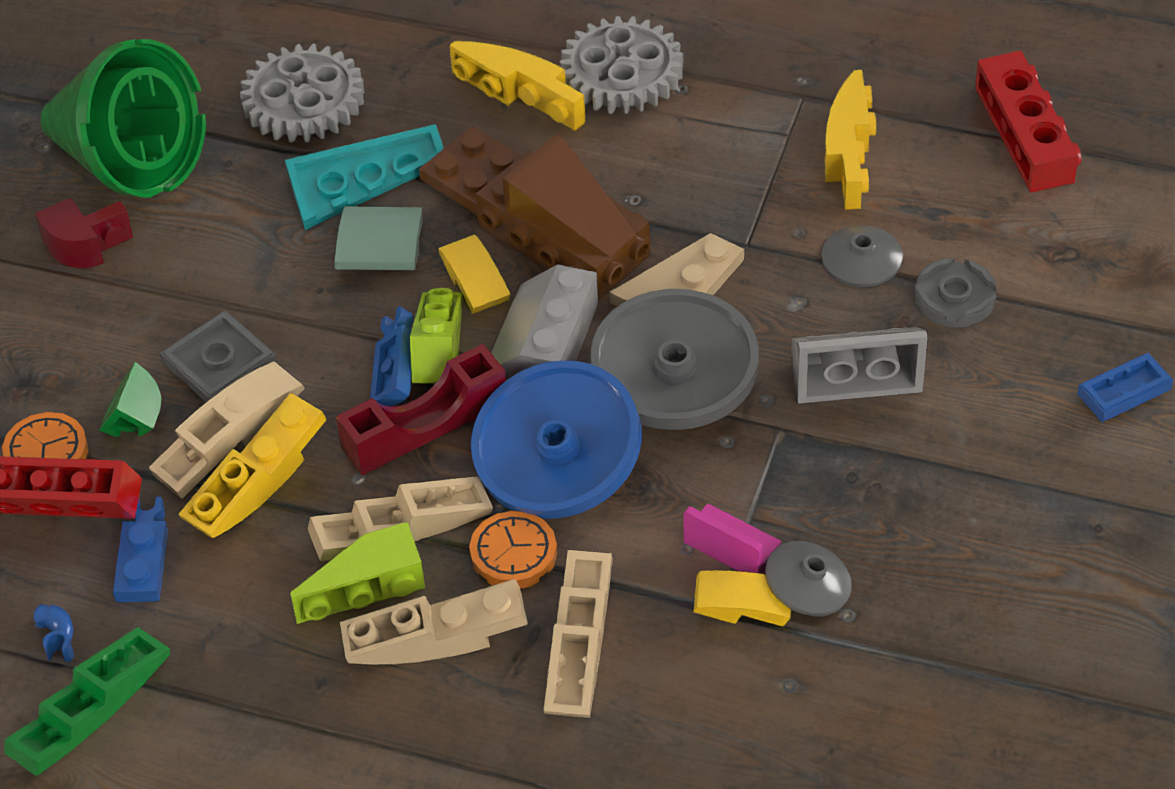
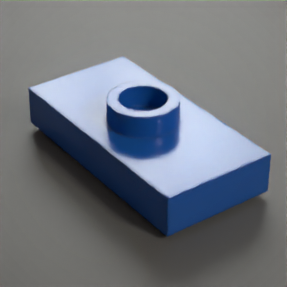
[1077,353,1173,422]

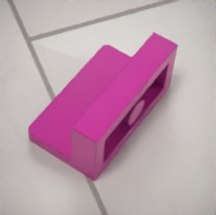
[683,503,782,574]

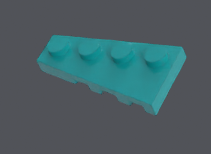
[285,124,444,230]

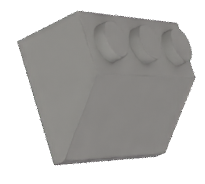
[491,265,598,381]
[791,327,927,404]

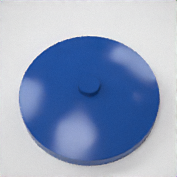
[471,361,642,519]

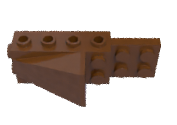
[419,126,651,301]

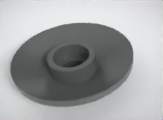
[822,225,903,288]
[765,541,852,616]

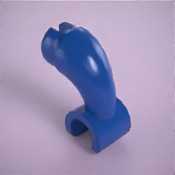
[33,604,74,662]

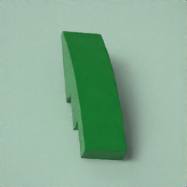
[4,627,170,776]

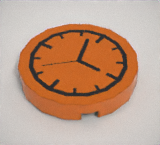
[2,412,89,459]
[469,510,557,589]

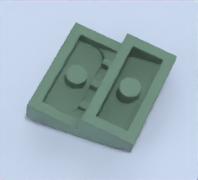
[334,207,423,270]

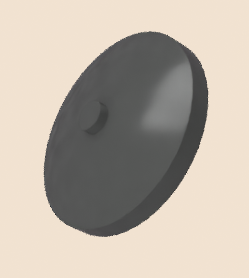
[591,289,759,430]

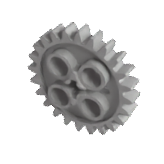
[560,16,683,114]
[240,44,365,143]

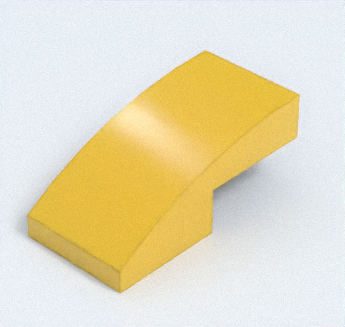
[438,235,511,314]
[694,570,791,627]

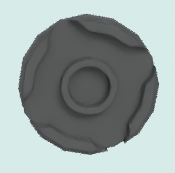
[914,258,996,328]

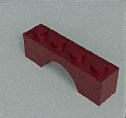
[336,344,506,476]

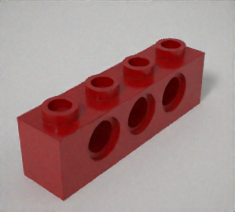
[975,51,1081,193]
[0,456,142,519]

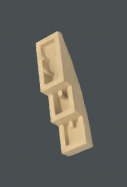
[307,476,493,561]
[544,550,613,718]

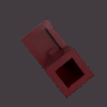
[35,198,134,268]

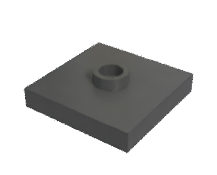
[160,310,277,402]

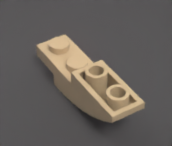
[149,362,305,499]
[340,579,528,665]

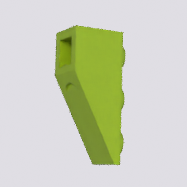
[410,288,463,383]
[290,522,425,624]

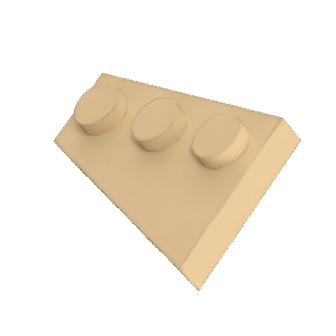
[609,233,744,307]

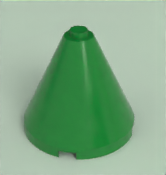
[40,39,206,198]

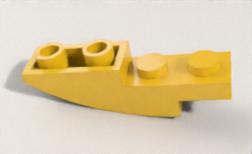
[449,41,585,131]
[825,70,876,210]
[179,393,327,538]

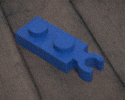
[370,306,413,407]
[113,497,168,602]

